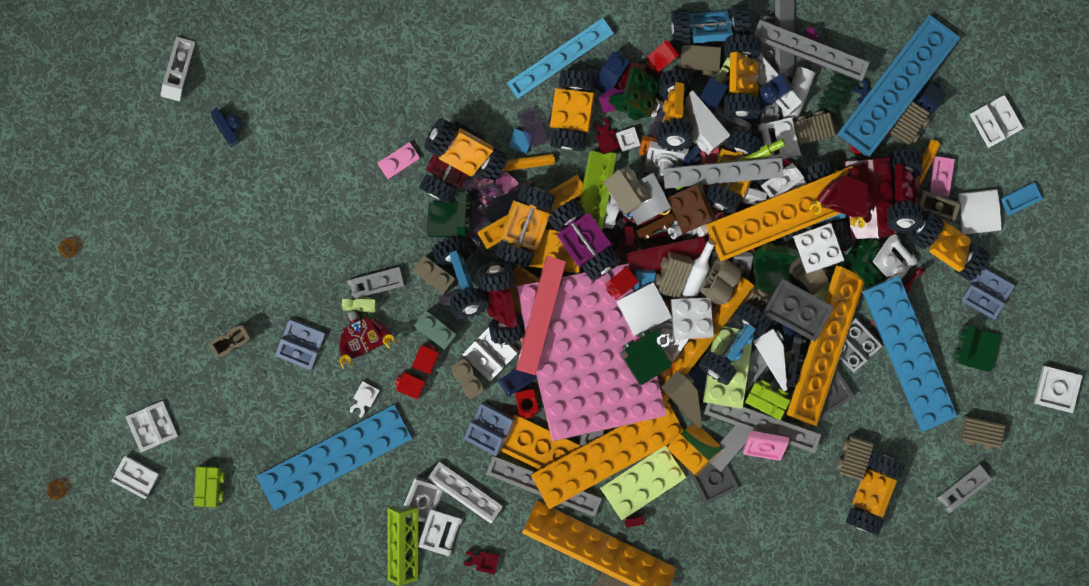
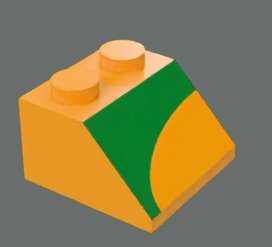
[667,424,723,477]

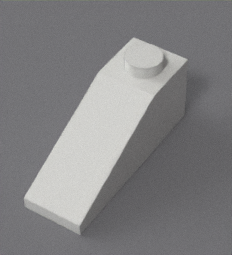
[161,37,195,101]
[685,90,730,155]
[753,328,787,391]

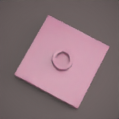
[743,431,789,461]

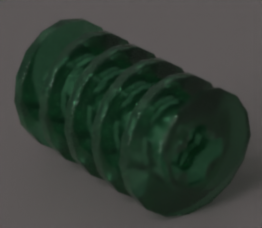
[817,71,855,114]

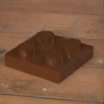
[668,183,716,234]
[634,213,675,239]

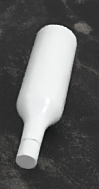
[782,67,815,120]
[675,240,715,299]

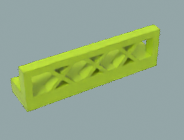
[580,151,617,229]
[388,506,418,586]

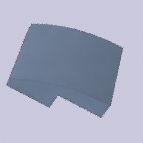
[961,268,1015,320]
[275,318,326,370]
[464,402,516,456]

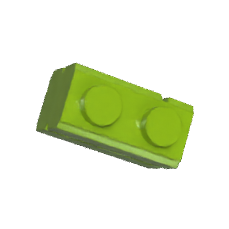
[745,380,791,420]
[194,466,225,507]

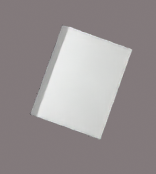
[402,477,443,523]

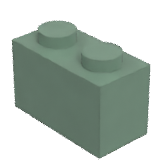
[414,310,457,350]

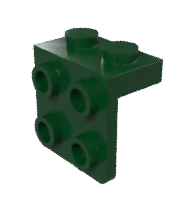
[608,66,659,120]
[427,192,471,238]
[839,238,886,288]
[753,243,799,292]
[953,325,1001,372]
[619,329,672,385]

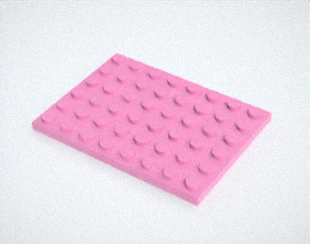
[516,264,666,441]

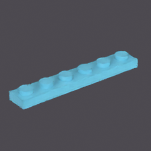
[507,18,614,99]

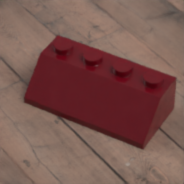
[843,157,895,239]
[627,237,709,277]

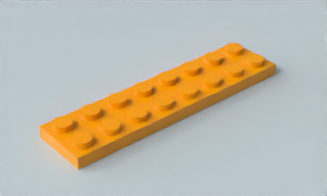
[706,166,852,262]
[787,266,864,426]
[530,401,683,509]
[522,501,677,586]

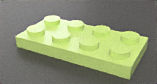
[703,326,752,409]
[600,446,686,520]

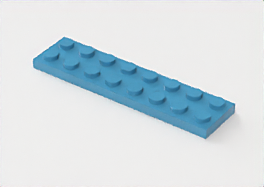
[837,14,960,158]
[862,275,958,432]
[256,404,412,510]

